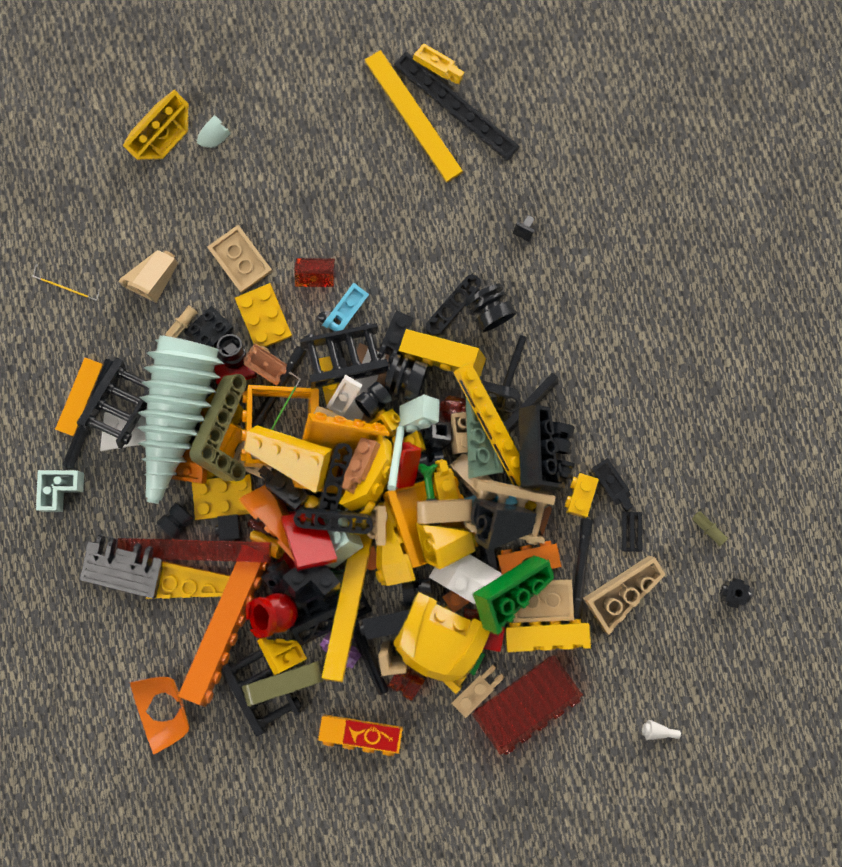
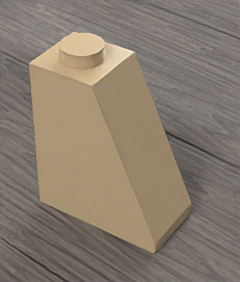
[119,250,178,303]

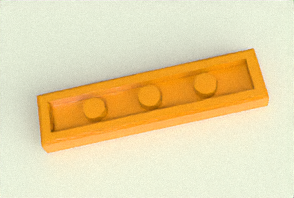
[55,358,103,436]

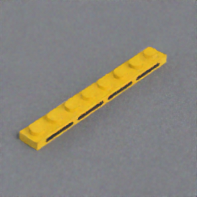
[453,362,537,511]

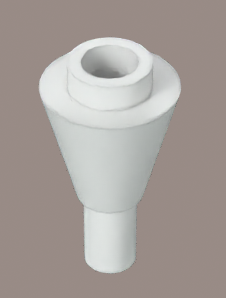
[642,720,681,740]

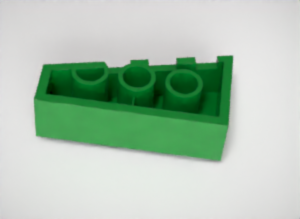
[472,555,554,635]

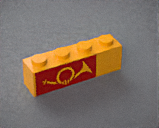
[318,714,403,756]

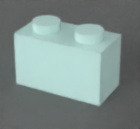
[399,395,439,433]

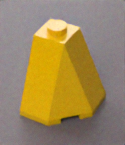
[416,523,476,569]

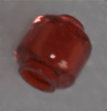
[439,395,466,421]

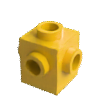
[368,408,400,438]

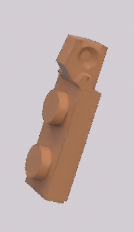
[342,437,380,493]

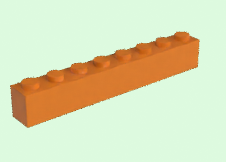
[178,545,270,707]

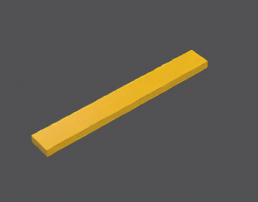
[365,50,463,183]
[322,534,373,683]

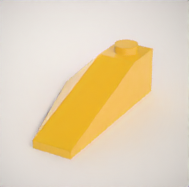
[376,502,416,586]

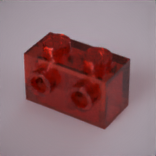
[294,258,336,287]

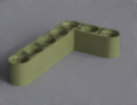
[189,374,246,481]

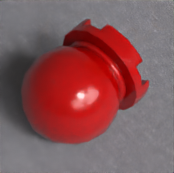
[245,593,298,639]

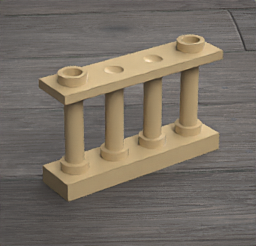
[464,477,556,545]

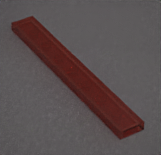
[117,538,271,563]

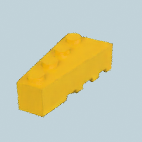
[399,329,486,379]
[244,425,332,493]
[505,619,591,652]

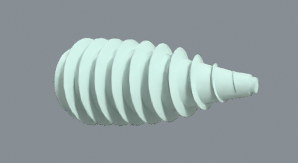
[137,336,224,504]

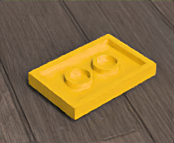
[235,283,293,347]
[192,474,253,520]

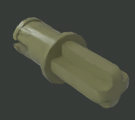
[692,511,728,547]

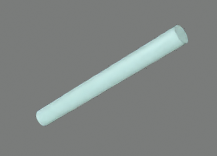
[388,426,405,491]

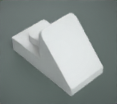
[326,375,362,417]

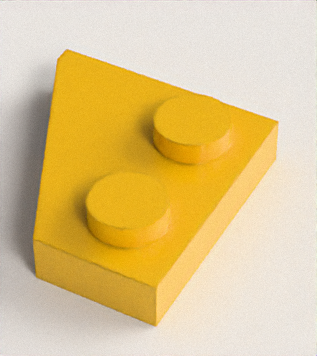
[257,637,307,676]

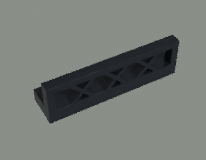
[290,590,372,646]

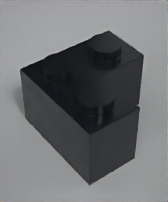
[282,565,340,602]

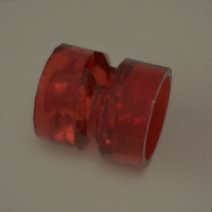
[388,668,425,702]

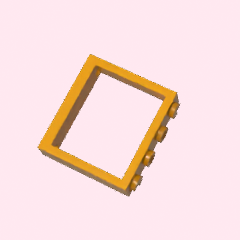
[241,385,319,468]

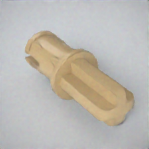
[165,305,198,338]

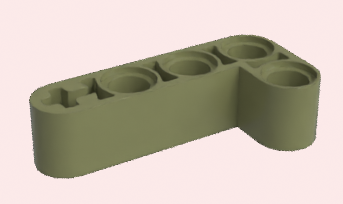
[242,661,325,706]

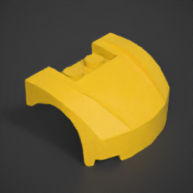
[393,592,490,682]

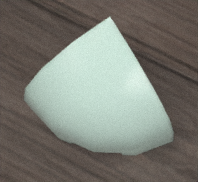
[197,115,231,148]

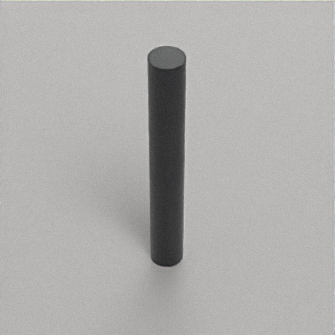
[503,335,527,387]

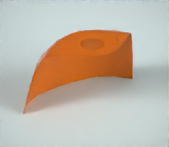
[130,677,189,755]

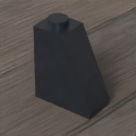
[470,498,537,550]

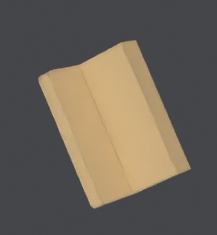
[379,641,407,676]

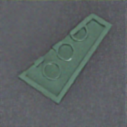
[466,398,503,479]

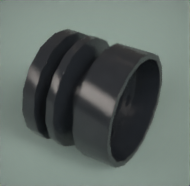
[465,283,517,333]
[385,354,429,401]

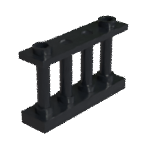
[300,323,389,389]
[76,357,149,449]
[222,649,302,737]

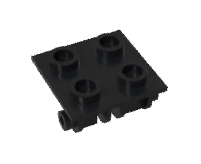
[184,306,234,348]

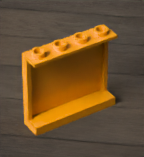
[291,412,390,495]
[382,471,478,569]

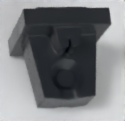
[512,215,535,242]

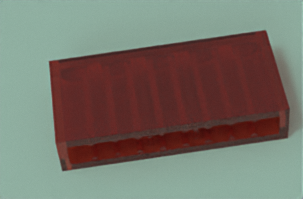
[472,654,583,755]

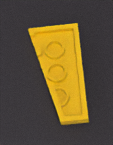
[146,561,230,599]

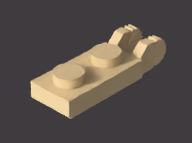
[452,665,504,718]

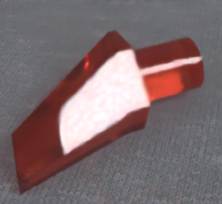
[247,519,277,538]

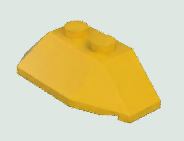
[122,90,189,160]
[339,435,393,511]

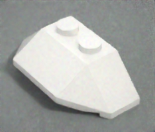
[429,554,502,605]

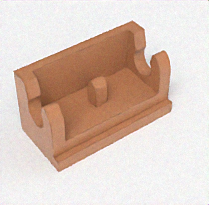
[244,343,287,386]

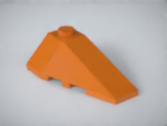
[239,485,294,560]

